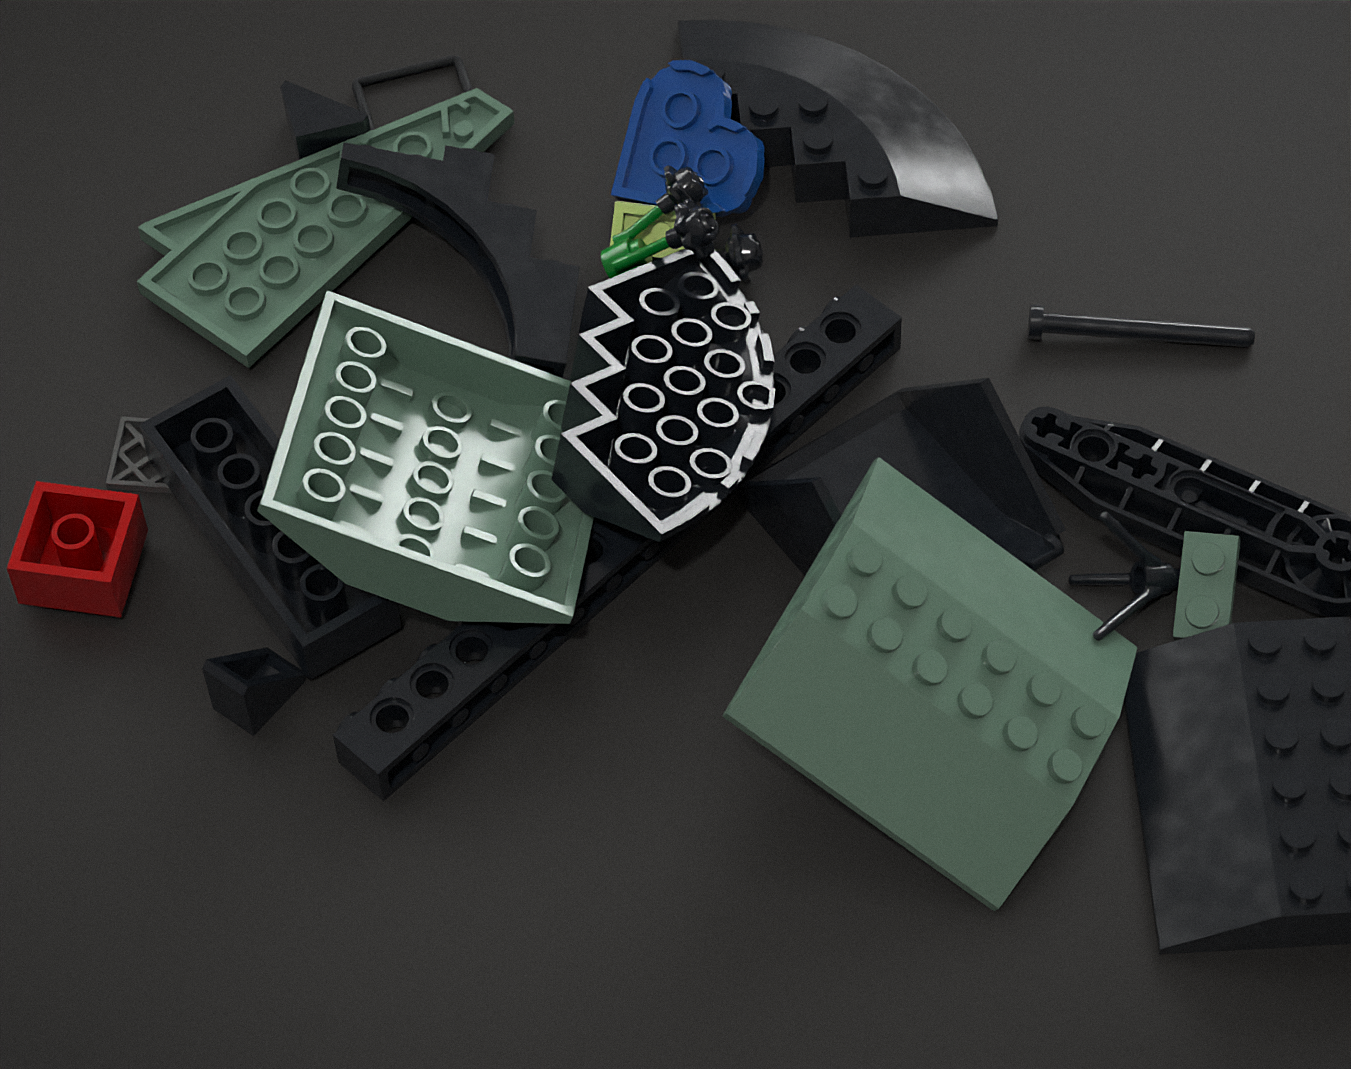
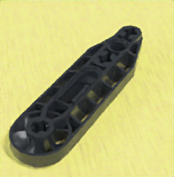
[1019,406,1351,617]

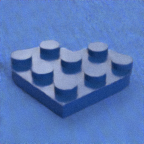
[611,60,765,217]

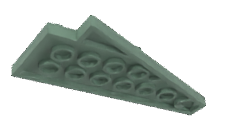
[137,88,515,368]

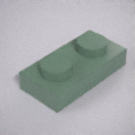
[1173,531,1241,641]

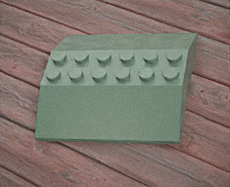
[257,290,594,624]
[722,457,1137,911]

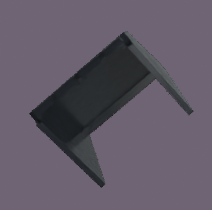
[735,378,1066,576]

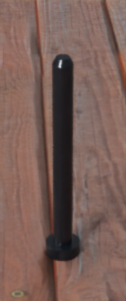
[1027,304,1255,347]

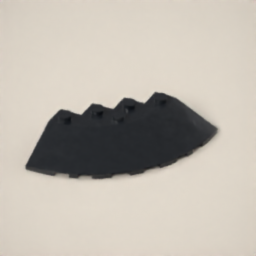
[678,20,998,238]
[551,249,776,542]

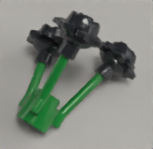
[600,165,763,284]

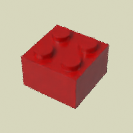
[7,481,148,617]

